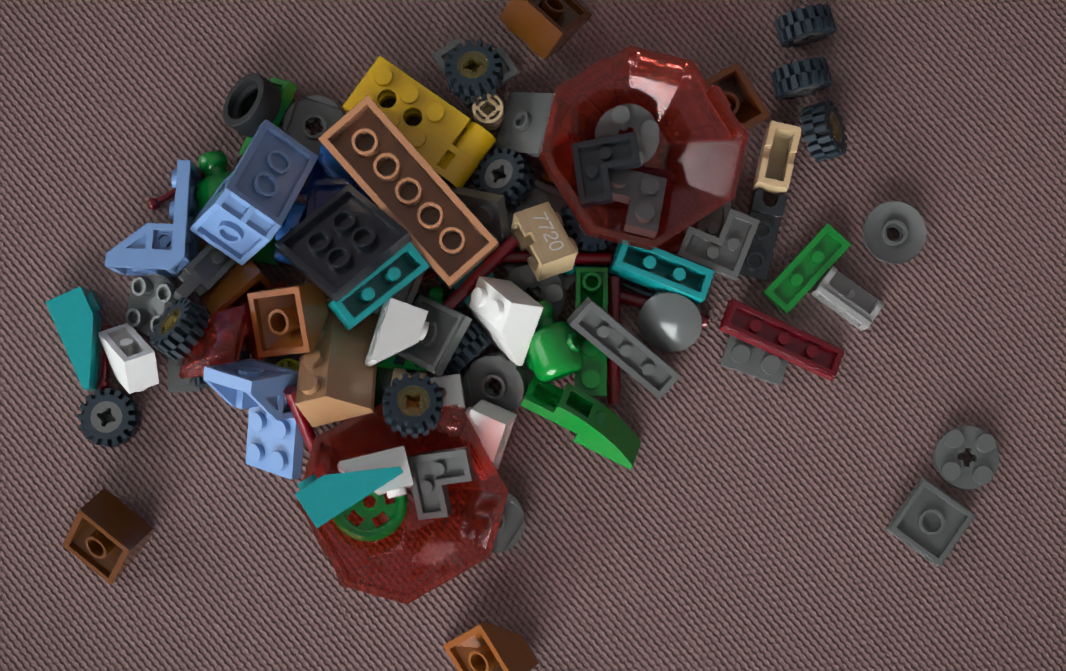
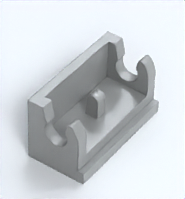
[811,266,885,331]
[430,374,467,414]

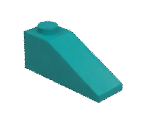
[45,286,102,392]
[295,466,403,529]

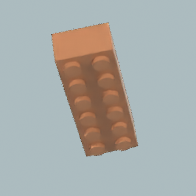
[318,95,499,289]

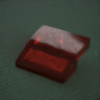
[178,306,250,379]

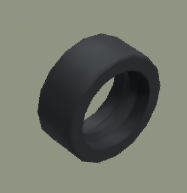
[223,73,282,137]

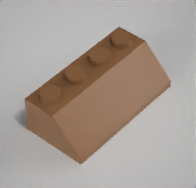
[295,298,379,427]

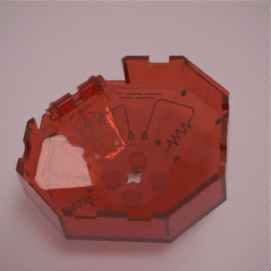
[538,46,749,250]
[296,395,509,604]

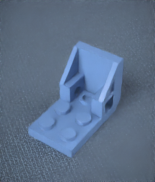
[189,119,319,265]
[105,160,202,278]
[203,358,304,480]

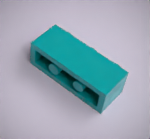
[608,235,715,305]
[327,242,430,331]

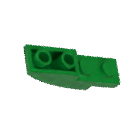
[574,267,608,398]
[520,375,641,469]

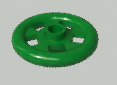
[333,492,408,542]

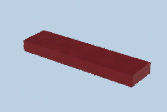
[719,298,844,381]

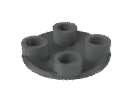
[126,274,178,337]
[638,290,702,352]

